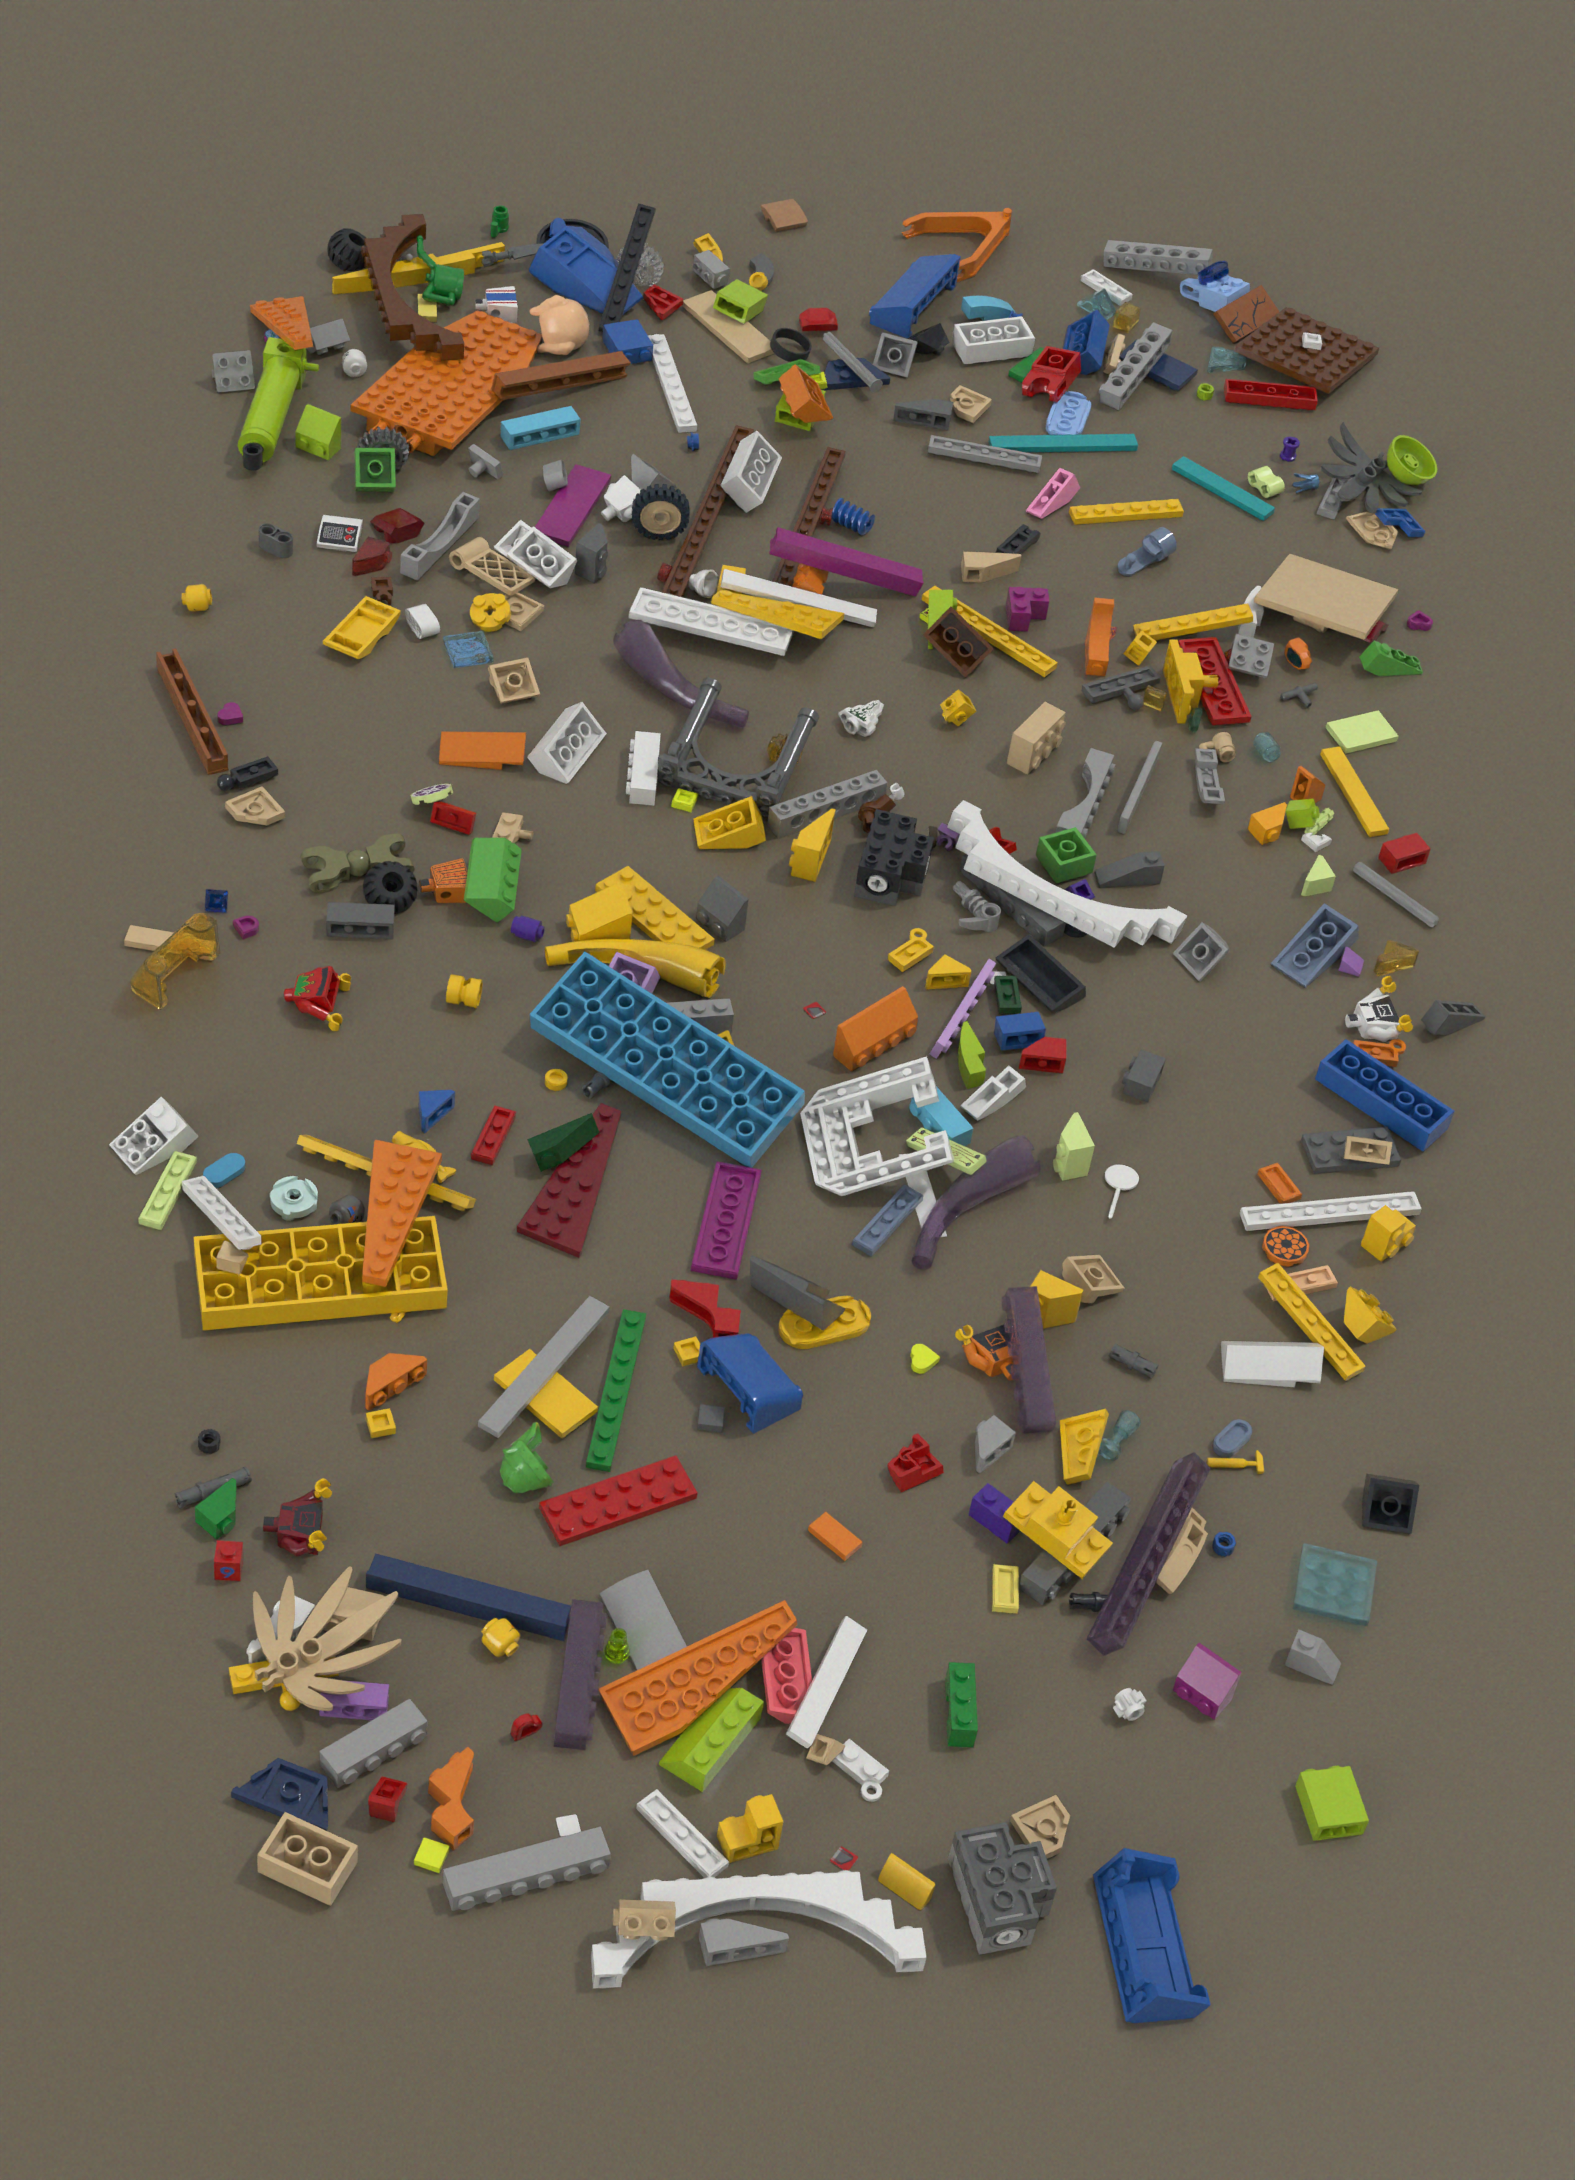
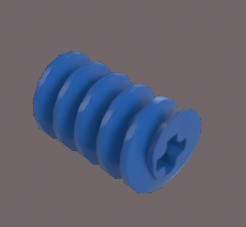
[832,498,875,535]

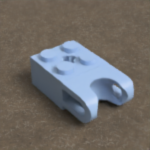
[1180,270,1250,312]

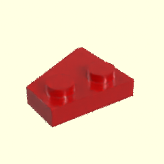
[643,284,684,320]

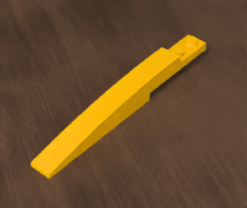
[332,242,505,294]

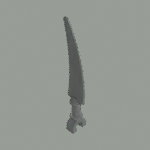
[482,244,543,267]

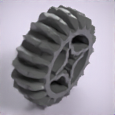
[356,426,409,470]

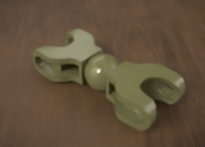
[300,834,415,893]

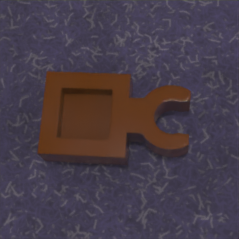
[371,577,393,605]

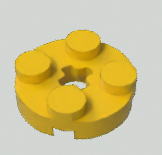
[470,593,511,632]

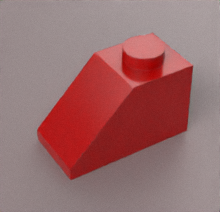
[1019,1037,1066,1074]

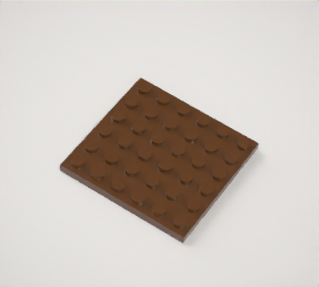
[1234,307,1379,394]

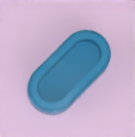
[203,1153,245,1188]

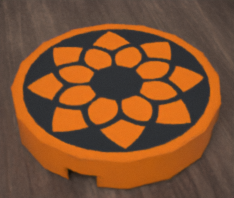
[1262,1226,1309,1267]

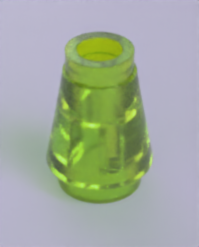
[604,1628,630,1664]

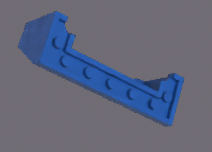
[869,254,961,338]
[1093,1848,1211,2023]

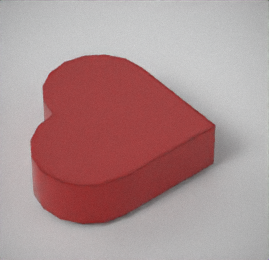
[510,1713,543,1741]

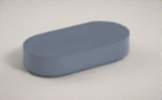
[1212,1419,1252,1458]

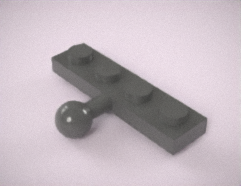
[1081,665,1161,710]

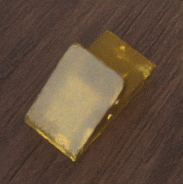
[1374,940,1419,976]

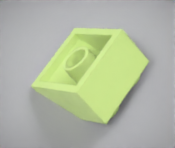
[1053,1112,1095,1181]

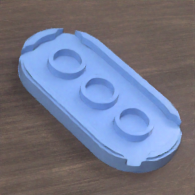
[1046,391,1091,435]

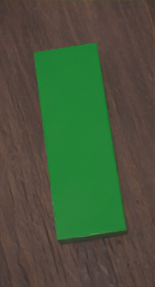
[1008,347,1044,383]

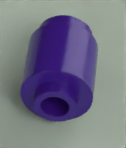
[511,915,545,942]

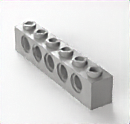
[1104,240,1213,276]
[1099,322,1173,410]
[767,770,888,838]

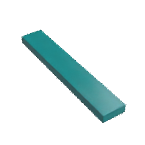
[1172,456,1275,521]

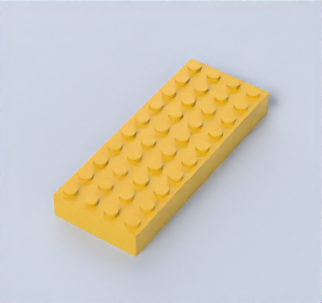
[194,1216,448,1330]

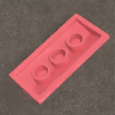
[761,1628,812,1724]

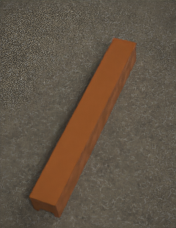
[491,351,631,400]
[156,648,229,775]

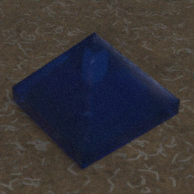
[205,889,228,913]

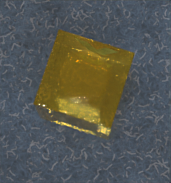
[1112,302,1141,333]

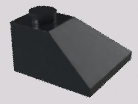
[907,323,950,354]

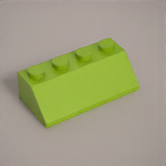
[659,1688,764,1792]

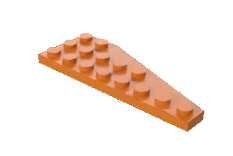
[598,1600,797,1756]

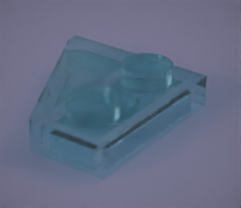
[1207,346,1247,373]

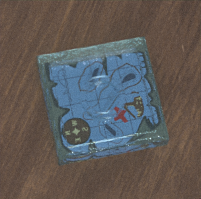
[443,631,494,668]

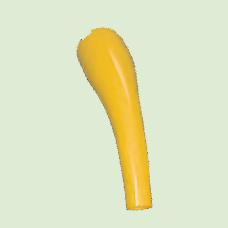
[545,939,726,998]

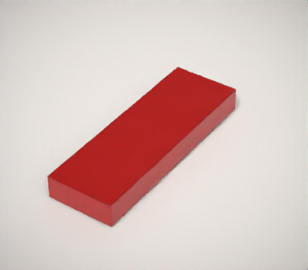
[471,1105,516,1166]

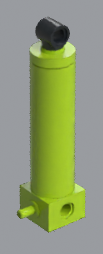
[238,337,319,471]

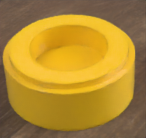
[749,272,768,291]
[545,1069,568,1091]

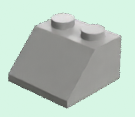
[306,319,350,355]

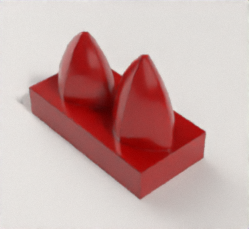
[430,801,476,835]

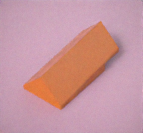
[439,731,526,770]

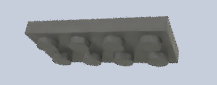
[1301,1127,1401,1174]

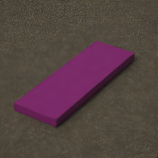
[535,464,611,547]
[691,1161,762,1280]

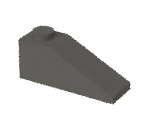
[893,399,953,430]
[1094,851,1165,888]
[1421,1000,1486,1035]

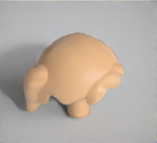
[530,295,590,355]

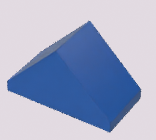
[418,1090,455,1133]

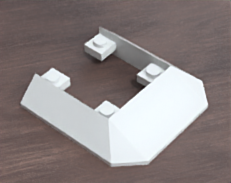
[800,1056,954,1196]

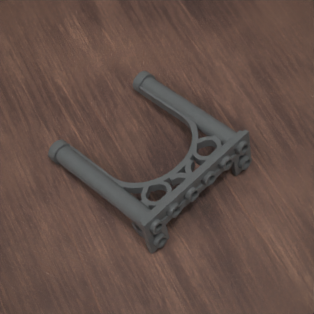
[658,677,819,818]

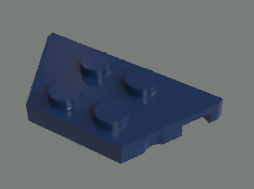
[821,358,890,391]
[231,1758,328,1831]

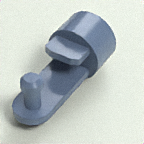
[1117,527,1177,576]

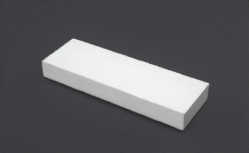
[1081,269,1133,306]

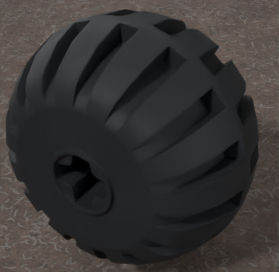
[327,228,366,271]
[363,861,418,914]

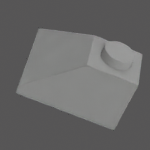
[873,332,918,378]
[631,454,677,490]
[1173,922,1230,982]

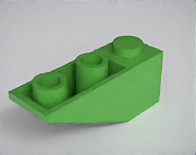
[1359,640,1423,676]

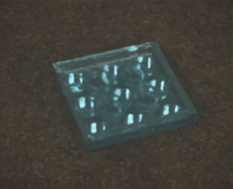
[1293,1543,1377,1627]

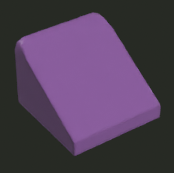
[1339,947,1364,977]

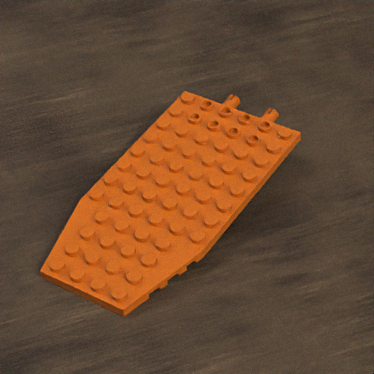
[350,310,542,456]

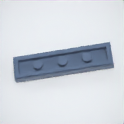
[852,1184,923,1257]

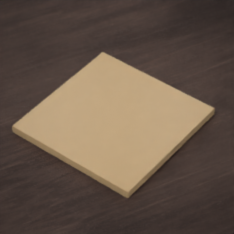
[1254,554,1398,640]

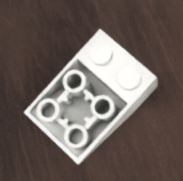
[109,1097,199,1175]

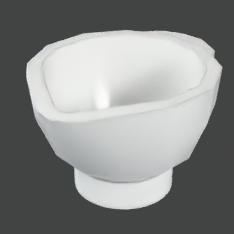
[689,570,719,598]

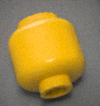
[182,584,212,612]
[481,1618,520,1657]

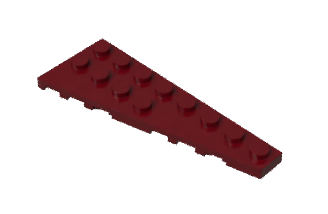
[517,1103,621,1258]

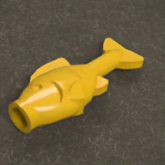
[392,1131,456,1183]

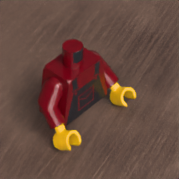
[263,1478,332,1557]

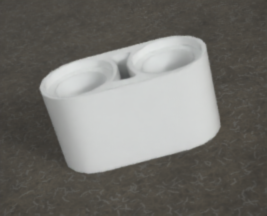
[405,604,440,639]

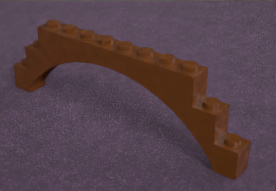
[361,214,465,361]

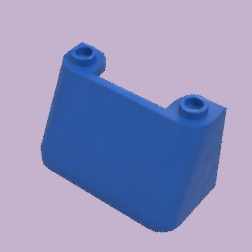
[697,1333,803,1434]

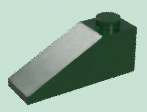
[527,1113,600,1172]

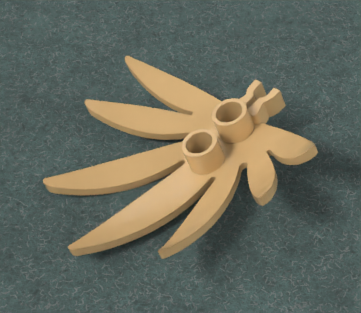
[253,1566,402,1711]

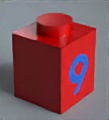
[214,1540,243,1581]

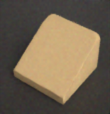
[806,1734,845,1766]

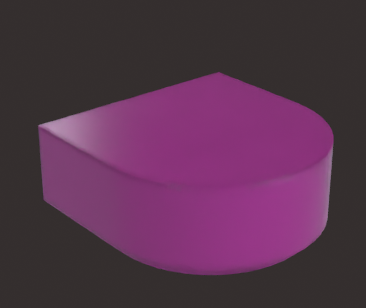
[233,916,259,940]

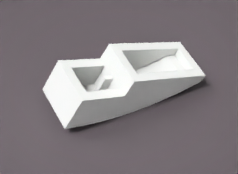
[1238,586,1264,638]
[961,1066,1026,1121]

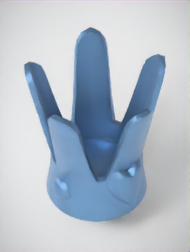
[1292,473,1322,493]

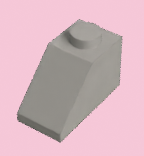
[974,1415,1016,1474]
[1285,1629,1341,1685]

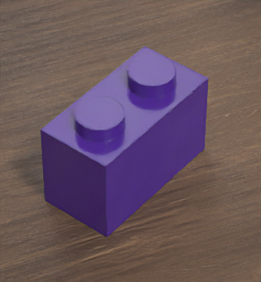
[969,1483,1020,1544]

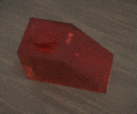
[352,537,392,576]

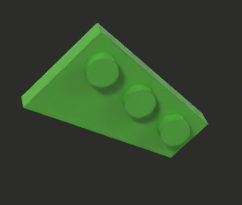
[753,359,821,384]

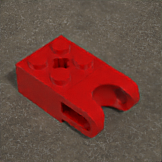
[1022,346,1081,402]

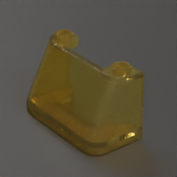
[130,913,220,1010]

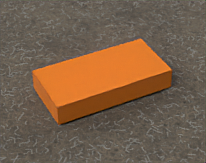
[1257,1162,1302,1204]
[808,1512,863,1561]

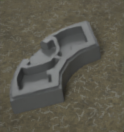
[749,253,774,286]

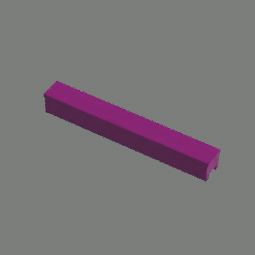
[769,527,924,597]

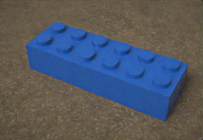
[1315,1039,1454,1152]

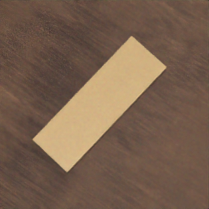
[682,290,774,363]

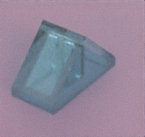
[1077,288,1116,320]

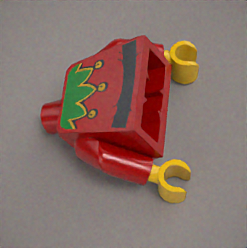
[284,966,351,1031]

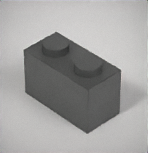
[1122,1050,1166,1103]

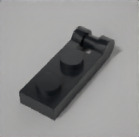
[996,524,1041,554]

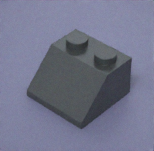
[575,523,608,583]
[696,876,749,942]

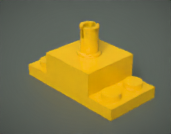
[1163,640,1218,724]
[1003,1481,1113,1579]

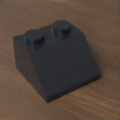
[1362,1473,1420,1534]

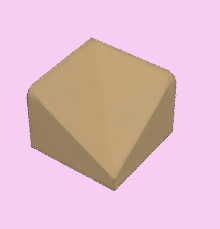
[217,1241,248,1274]

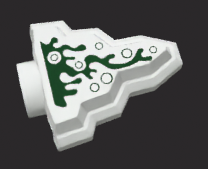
[838,700,884,737]

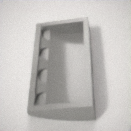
[599,1570,687,1671]

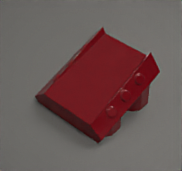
[370,508,425,543]

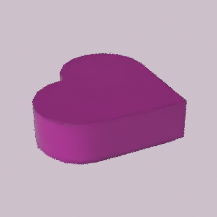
[1407,610,1433,631]
[217,702,243,725]

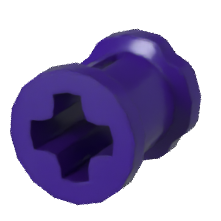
[1280,437,1300,462]

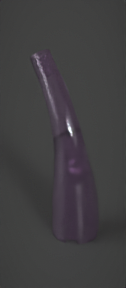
[613,620,749,728]
[911,1135,1041,1269]

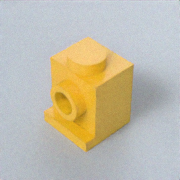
[1123,630,1157,666]

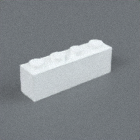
[626,731,661,806]

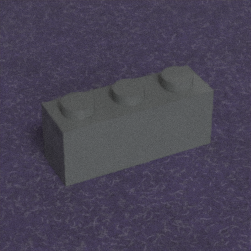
[326,902,394,939]

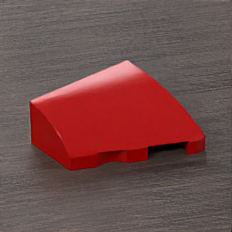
[887,1433,944,1492]

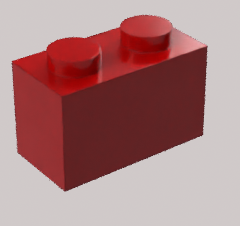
[1378,833,1431,874]

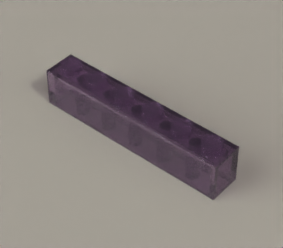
[1002,1286,1056,1433]
[554,1599,607,1750]

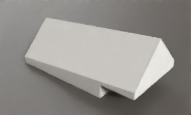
[494,520,577,588]
[1221,1341,1324,1387]

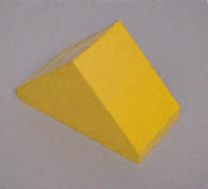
[925,954,971,989]

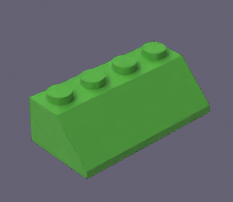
[464,838,522,923]

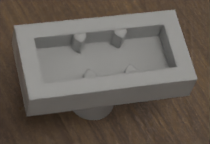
[468,444,503,480]

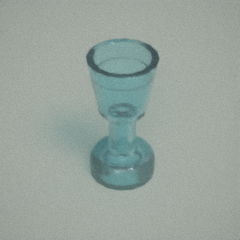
[1098,1410,1141,1461]

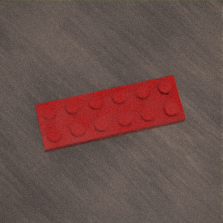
[1178,637,1252,725]
[539,1455,698,1546]

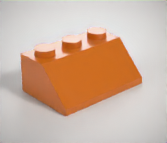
[778,364,833,423]

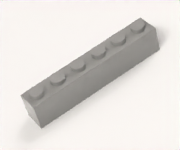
[443,1826,611,1911]

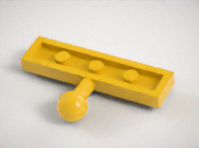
[229,1656,339,1711]

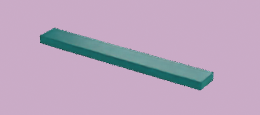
[988,434,1138,453]

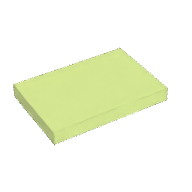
[1326,710,1399,754]

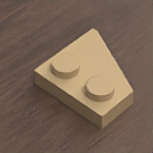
[1103,333,1125,375]

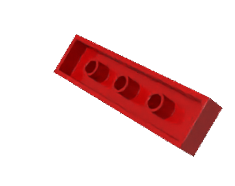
[1224,379,1318,410]

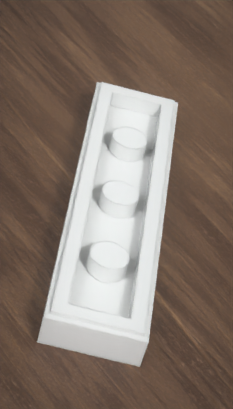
[636,1789,729,1878]

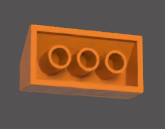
[833,986,918,1072]

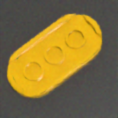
[778,1296,871,1349]

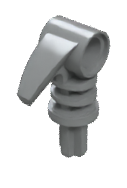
[953,881,1001,932]

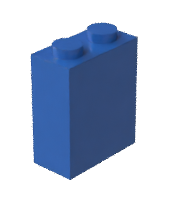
[602,319,653,364]

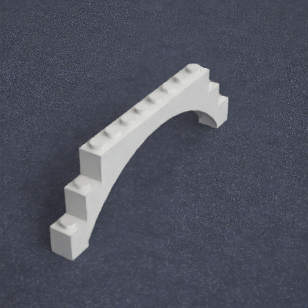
[947,800,1187,947]
[591,1870,926,1989]

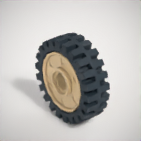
[632,484,690,540]

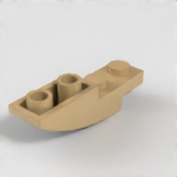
[1153,1505,1208,1595]

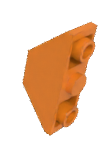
[365,1353,427,1411]

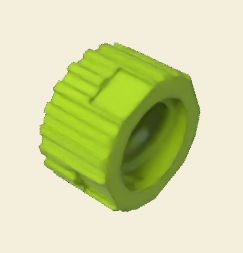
[1197,383,1214,400]

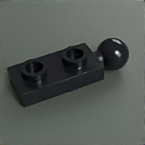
[217,756,278,791]

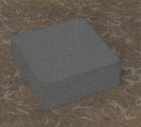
[697,1404,724,1432]

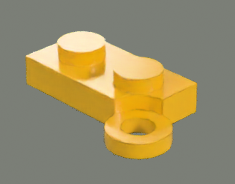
[887,928,934,972]

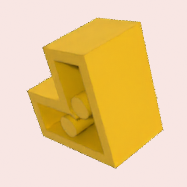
[1361,1205,1416,1262]
[717,1794,783,1863]

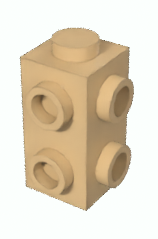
[613,1900,676,1940]

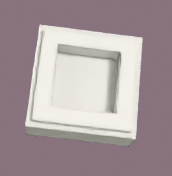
[1302,333,1322,350]

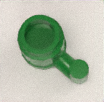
[490,205,509,238]

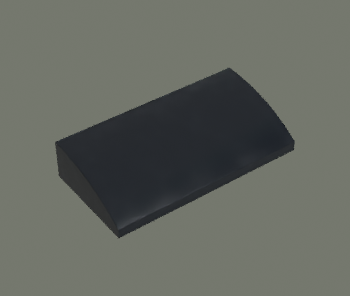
[995,934,1086,1013]

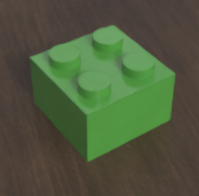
[354,448,396,492]
[1036,827,1097,883]

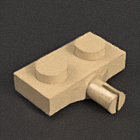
[492,812,533,843]

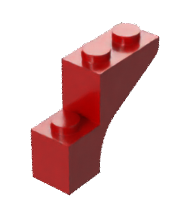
[669,1279,741,1338]

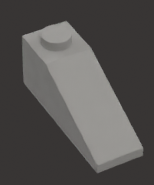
[699,1919,789,1966]

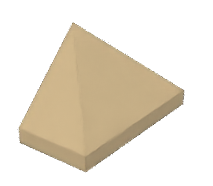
[1344,1136,1392,1165]

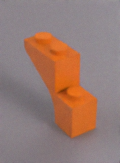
[428,1747,474,1851]

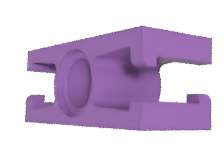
[319,1680,389,1720]

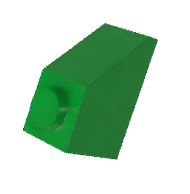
[195,1478,237,1540]

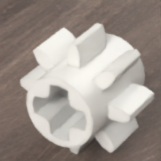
[1113,1688,1146,1721]

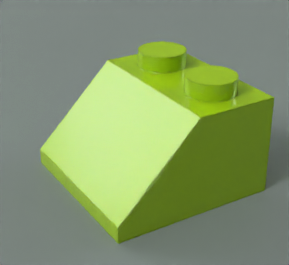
[295,404,341,461]

